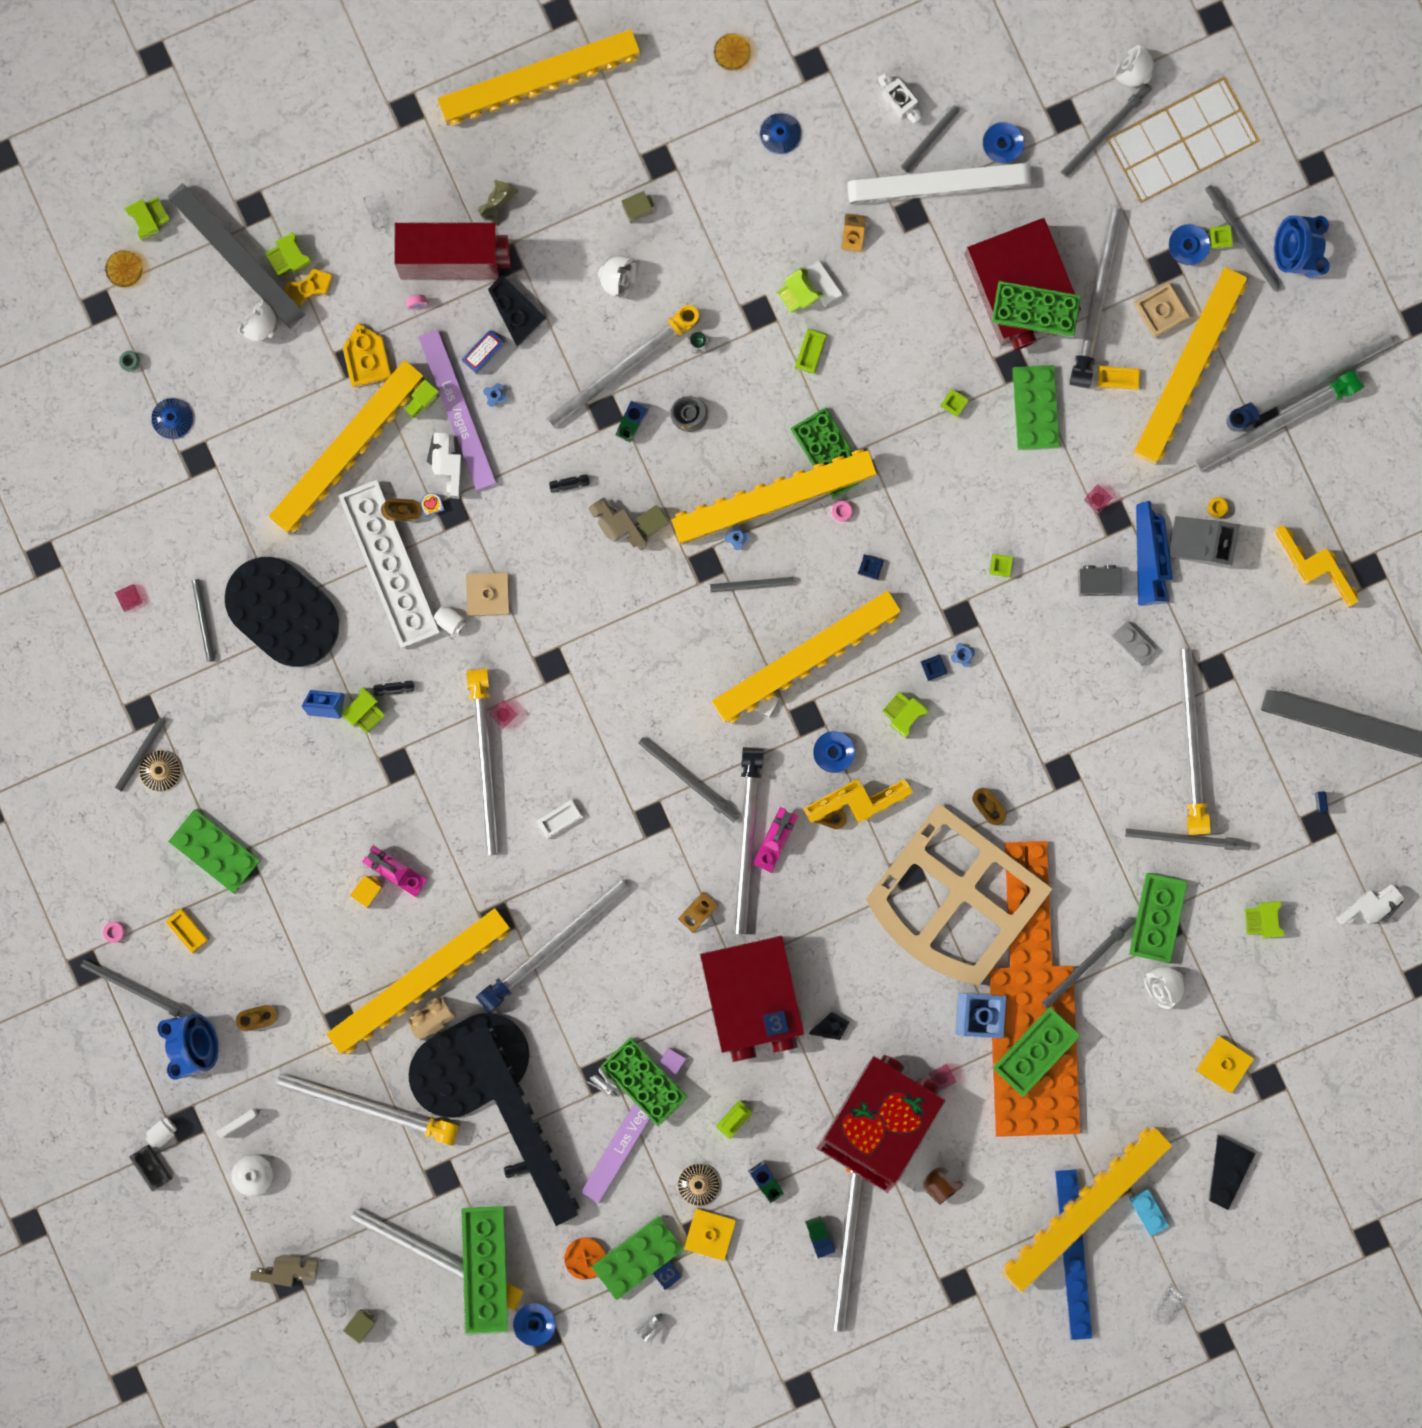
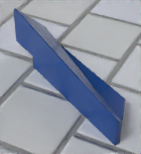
[1136,501,1173,606]

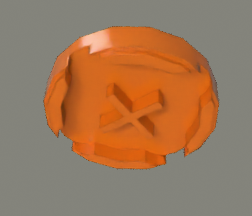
[564,1237,606,1280]

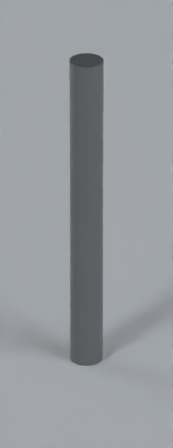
[900,105,960,172]
[710,577,794,592]
[191,579,215,662]
[115,717,166,792]

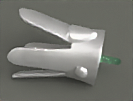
[687,332,709,354]
[587,1067,618,1097]
[634,1314,664,1345]

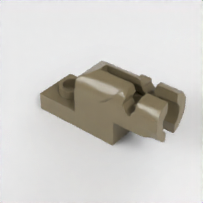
[589,497,647,550]
[250,1255,319,1287]

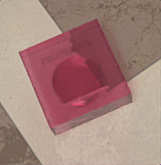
[1083,484,1113,514]
[115,584,143,612]
[489,700,518,729]
[928,1064,956,1091]

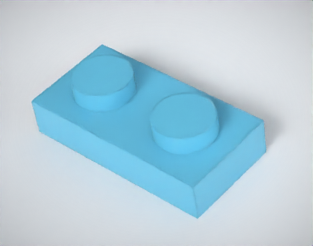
[1129,1189,1169,1236]

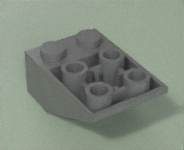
[1169,516,1240,568]

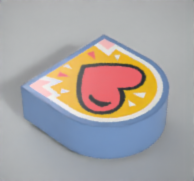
[421,493,445,517]

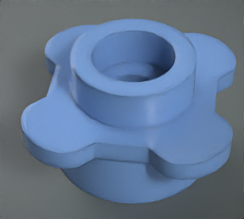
[483,383,507,407]
[725,525,750,550]
[951,643,975,667]

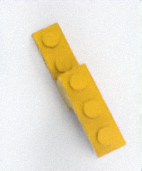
[1274,525,1359,608]
[803,778,913,823]

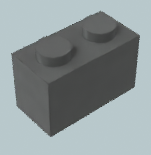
[1078,565,1122,596]

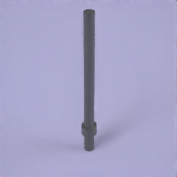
[1061,84,1152,177]
[1205,185,1281,291]
[638,737,739,823]
[1125,828,1251,850]
[1042,917,1135,1009]
[81,959,191,1017]

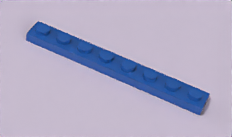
[1055,1169,1092,1340]

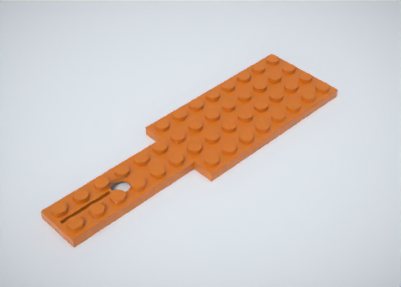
[989,841,1080,1137]

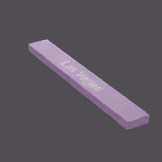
[419,329,496,491]
[581,1048,686,1203]

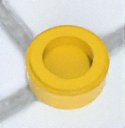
[1207,497,1229,519]

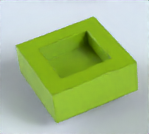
[1209,226,1233,249]
[940,389,969,418]
[989,554,1013,578]

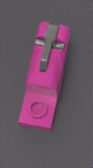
[753,807,799,873]
[362,845,427,897]

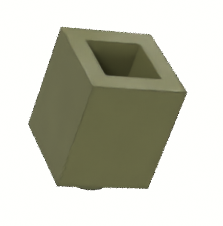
[621,191,655,223]
[635,505,668,538]
[343,1309,376,1344]

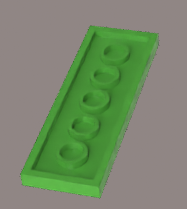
[461,1206,508,1335]

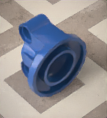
[1273,215,1330,278]
[157,1014,219,1080]

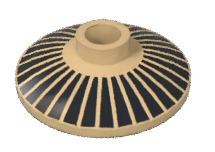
[139,750,181,792]
[678,1164,720,1206]

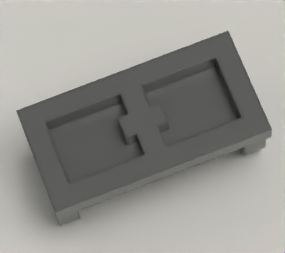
[129,1144,173,1192]

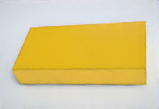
[1097,366,1140,390]
[165,908,209,954]

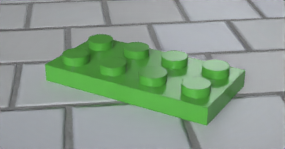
[1012,365,1059,450]
[168,809,260,894]
[1128,873,1187,964]
[992,1007,1081,1097]
[591,1215,684,1301]

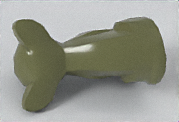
[478,180,519,225]

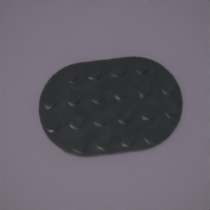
[224,557,339,667]
[409,1013,530,1118]

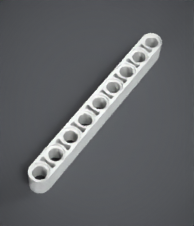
[847,163,1032,204]

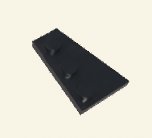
[488,275,546,348]
[1208,1135,1256,1210]

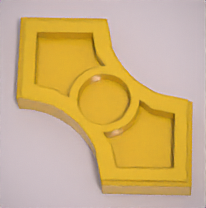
[284,268,333,308]

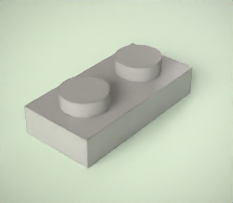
[1111,621,1156,666]

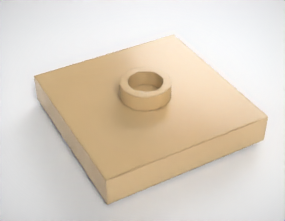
[1133,282,1190,338]
[466,573,509,616]

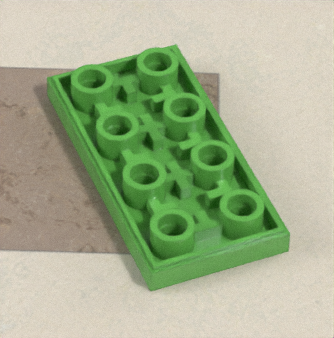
[991,281,1081,337]
[790,407,865,499]
[601,1037,689,1127]

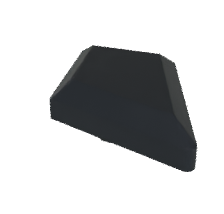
[809,1012,850,1040]

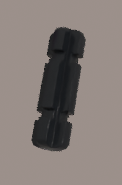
[549,474,590,493]
[373,680,415,696]
[504,1161,529,1178]

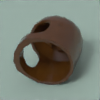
[923,1167,964,1205]

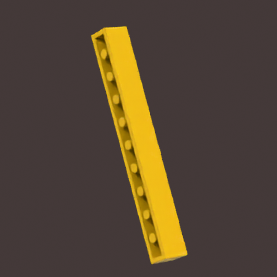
[437,29,640,126]
[1133,267,1248,465]
[268,360,425,535]
[671,449,877,544]
[711,590,901,724]
[326,908,511,1055]
[1001,1127,1172,1292]

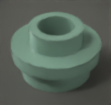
[119,351,140,372]

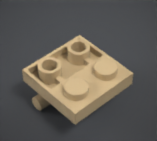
[407,996,456,1041]

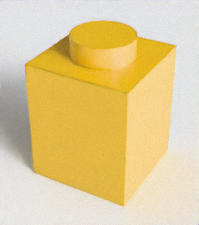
[350,875,383,908]

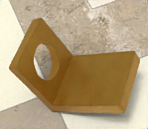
[841,213,866,252]
[678,892,718,933]

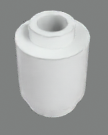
[434,606,465,635]
[145,1117,177,1148]

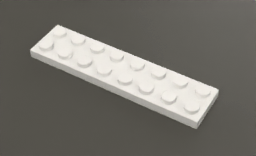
[338,480,440,649]

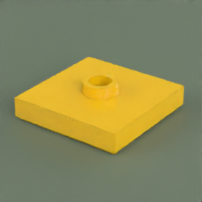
[1195,1036,1254,1094]
[684,1209,736,1261]

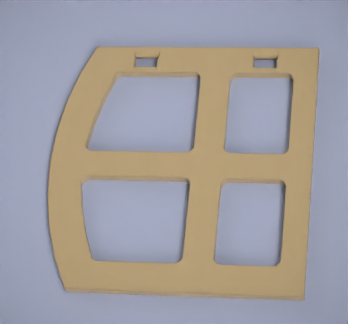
[866,803,1052,986]

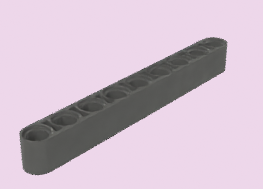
[167,183,305,329]
[1261,690,1422,758]

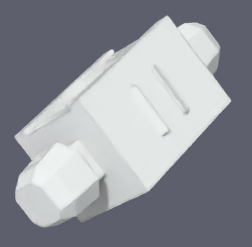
[878,73,921,124]

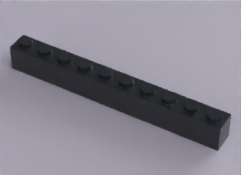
[464,1024,580,1226]

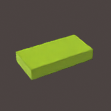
[795,328,827,374]

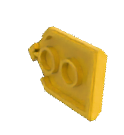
[343,322,391,387]

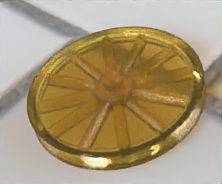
[714,33,751,71]
[105,250,143,288]

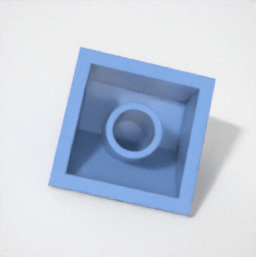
[955,992,1006,1038]

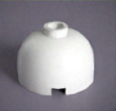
[1114,45,1153,87]
[598,256,636,299]
[238,299,277,342]
[1144,966,1185,1009]
[231,1154,274,1197]

